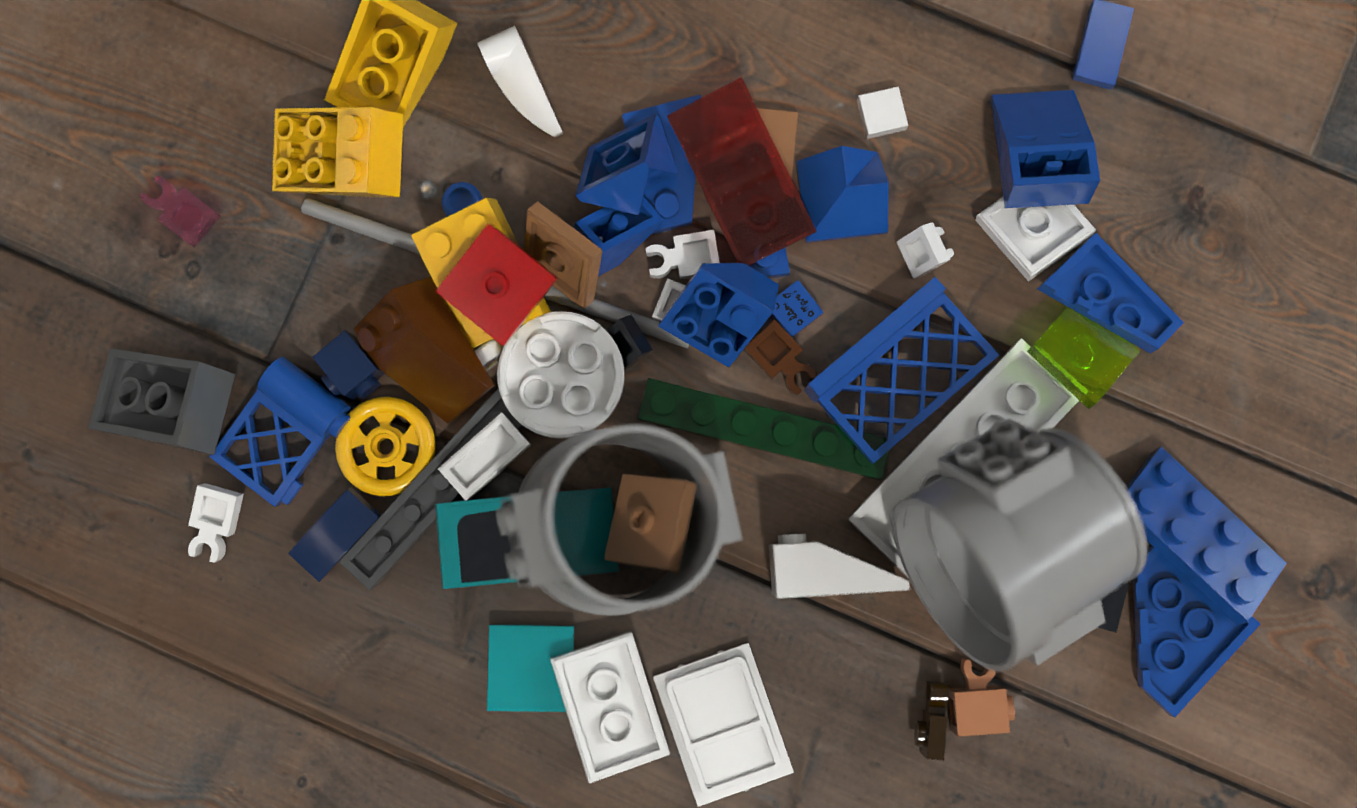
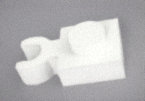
[646,230,720,280]
[188,483,244,563]

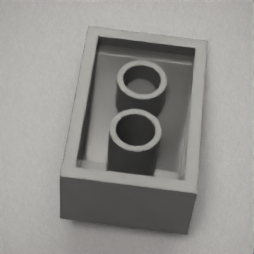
[88,348,235,455]

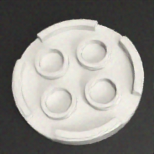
[497,311,625,439]

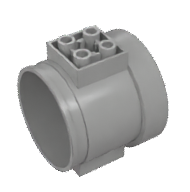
[893,419,1147,672]
[496,425,742,615]

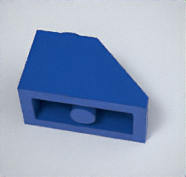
[573,197,664,277]

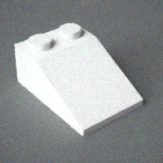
[768,534,910,598]

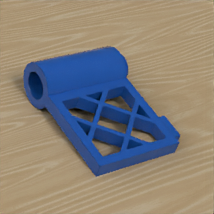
[210,356,351,507]

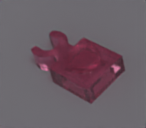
[140,176,221,247]

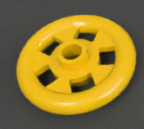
[335,396,435,496]

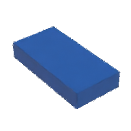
[1071,0,1134,90]

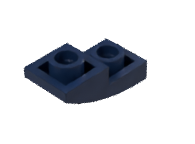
[288,487,381,582]

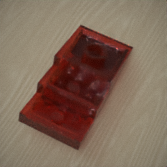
[667,77,817,266]

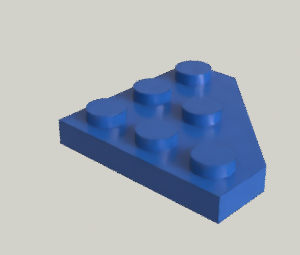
[1133,545,1261,717]

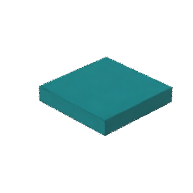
[487,624,575,712]

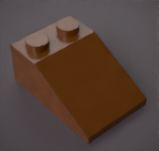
[354,276,495,423]

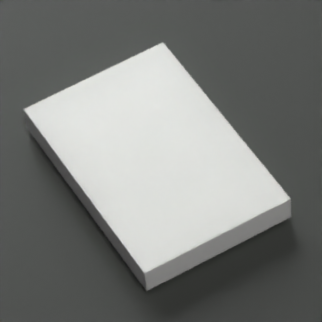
[549,631,670,784]

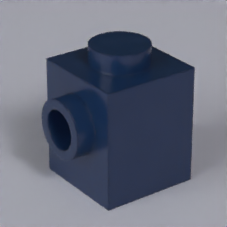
[312,330,385,399]

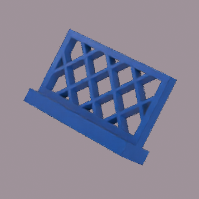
[804,277,999,464]

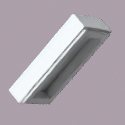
[438,412,531,501]

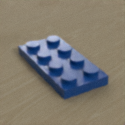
[1125,447,1287,625]

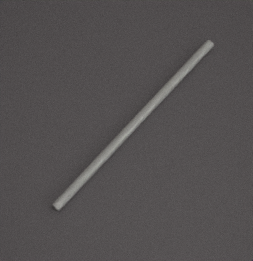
[301,198,689,349]

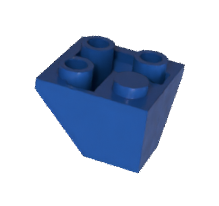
[658,263,779,367]

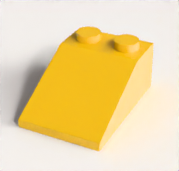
[324,0,458,127]

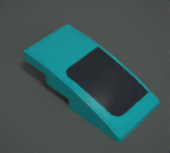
[435,487,619,589]

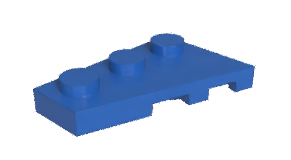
[622,94,701,235]
[1037,233,1184,354]

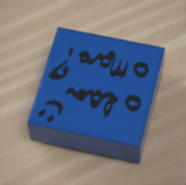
[771,280,824,337]

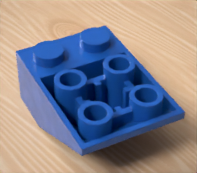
[991,90,1100,209]

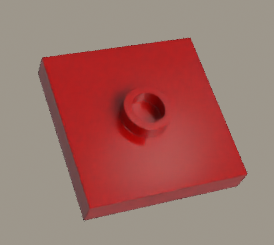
[435,223,558,346]

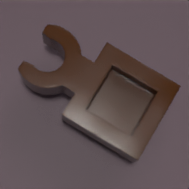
[744,319,818,396]

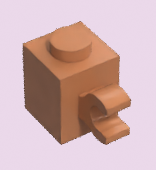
[948,658,1015,737]

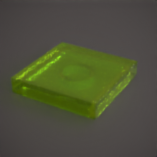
[1027,306,1140,409]

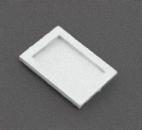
[653,643,794,807]

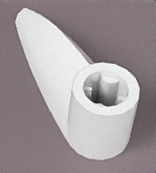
[477,26,563,137]

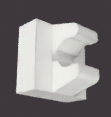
[897,222,954,279]

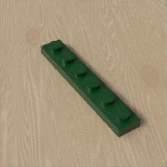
[638,378,889,480]

